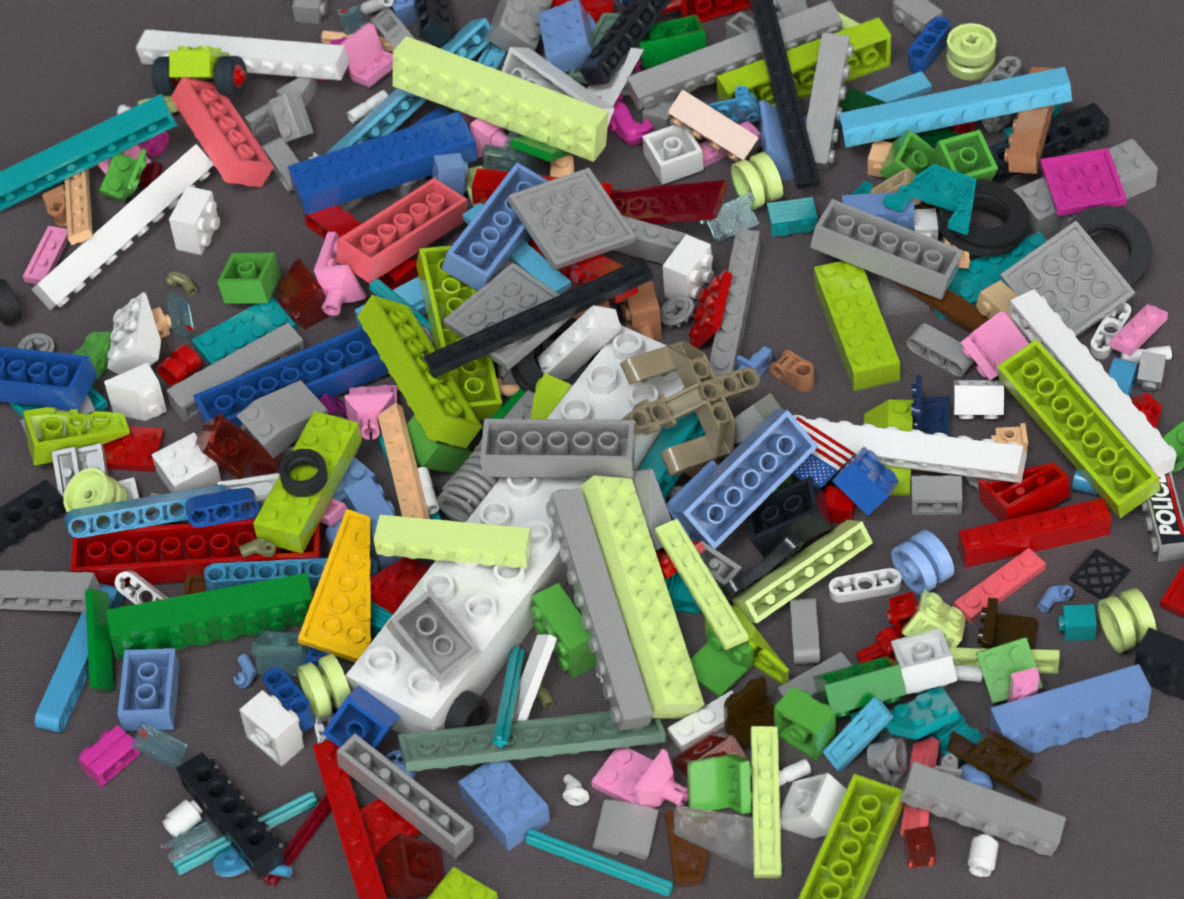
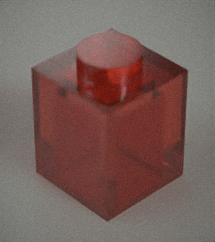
[247,441,285,476]
[903,826,936,869]

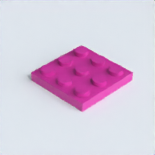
[1040,148,1127,217]

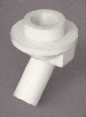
[563,774,589,806]

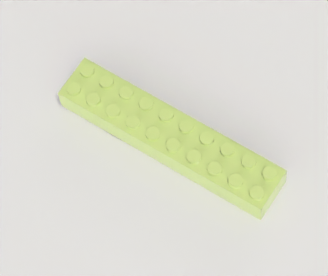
[393,36,609,162]
[579,476,705,719]

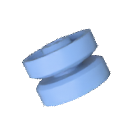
[892,530,954,595]

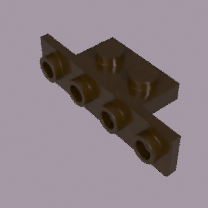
[947,728,1042,802]

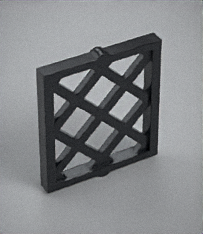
[1069,548,1131,600]

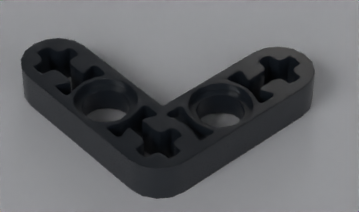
[722,532,804,599]

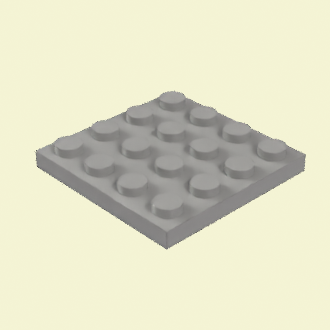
[507,168,636,270]
[1000,221,1136,337]
[443,263,574,370]

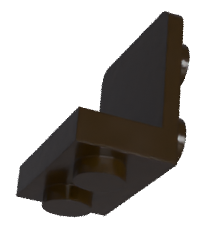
[977,597,1038,650]
[724,676,775,751]

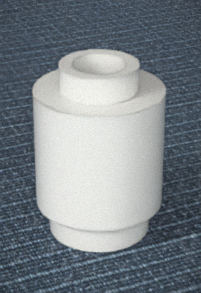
[162,800,202,838]
[968,835,998,877]

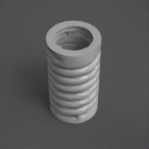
[437,439,501,522]

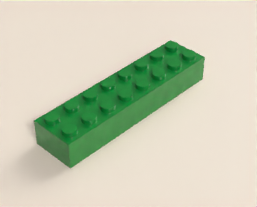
[106,573,313,660]

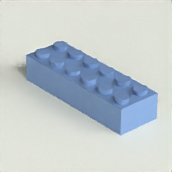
[442,163,548,291]
[673,409,818,549]
[989,664,1151,753]

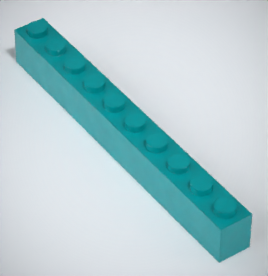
[0,94,177,211]

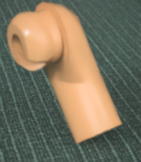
[497,378,520,397]

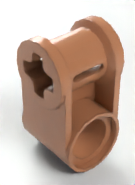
[42,184,67,228]
[769,350,815,392]

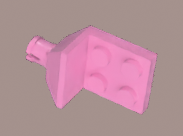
[455,110,514,158]
[314,232,367,316]
[345,385,398,440]
[591,747,688,808]

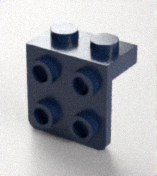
[911,375,951,437]

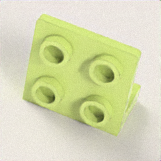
[902,590,966,648]

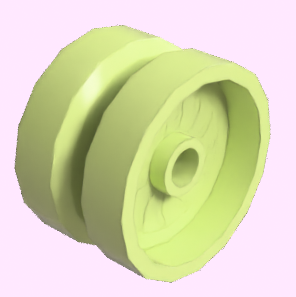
[946,23,996,80]
[731,152,783,210]
[63,467,127,523]
[1098,588,1156,653]
[297,654,351,720]

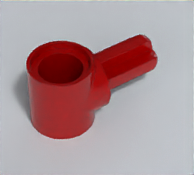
[856,627,901,663]

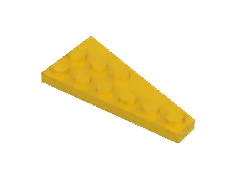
[297,509,371,663]

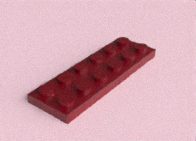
[613,180,729,224]

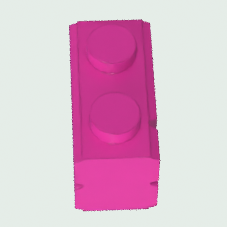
[78,725,140,787]

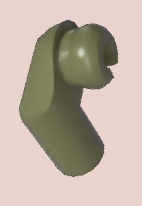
[165,271,198,296]
[238,538,276,558]
[536,684,555,710]

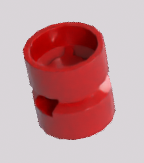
[157,344,202,387]

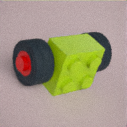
[152,46,247,96]

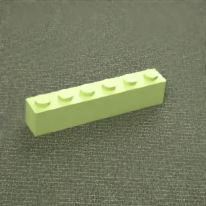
[374,515,532,568]
[731,520,873,624]

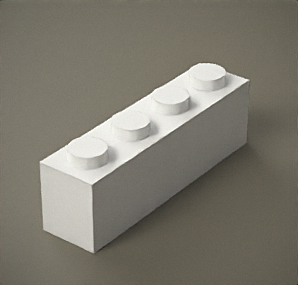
[537,306,622,379]

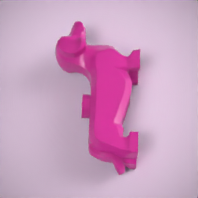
[599,92,654,146]

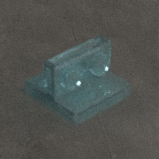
[483,131,531,172]
[700,192,759,243]
[251,631,309,676]

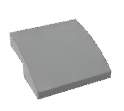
[52,443,108,499]
[592,800,659,860]

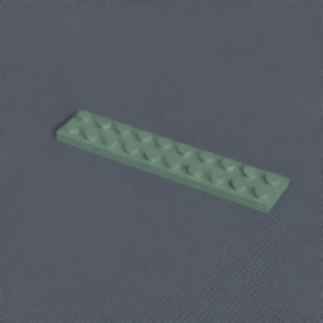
[398,711,666,772]

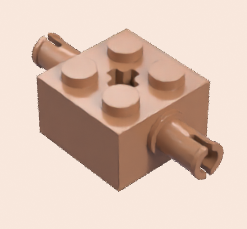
[621,280,662,341]

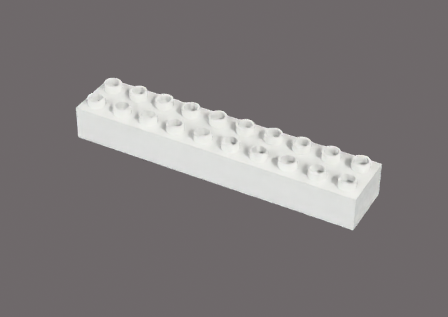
[346,325,685,734]

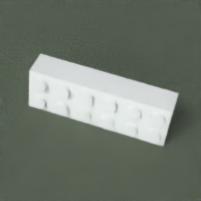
[502,47,614,127]

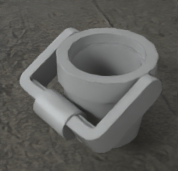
[867,738,909,786]

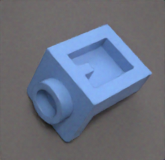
[736,346,772,378]

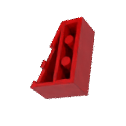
[978,462,1070,521]

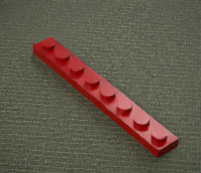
[312,740,387,899]

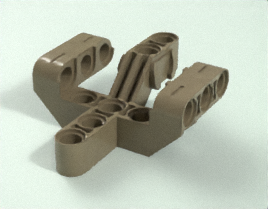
[620,340,760,477]

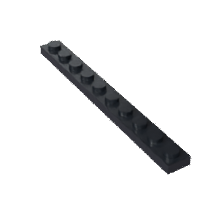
[748,0,820,189]
[423,258,654,378]

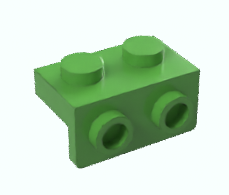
[73,331,111,380]

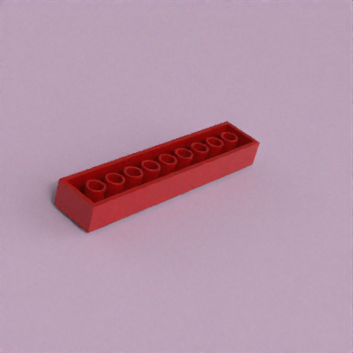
[70,519,323,586]

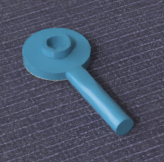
[213,849,292,877]

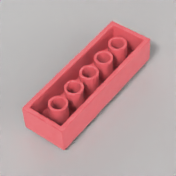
[171,77,274,188]
[336,178,468,283]

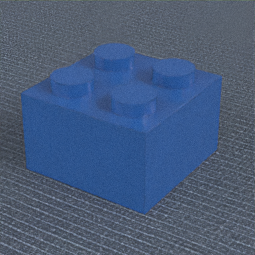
[832,447,899,516]
[322,686,400,750]

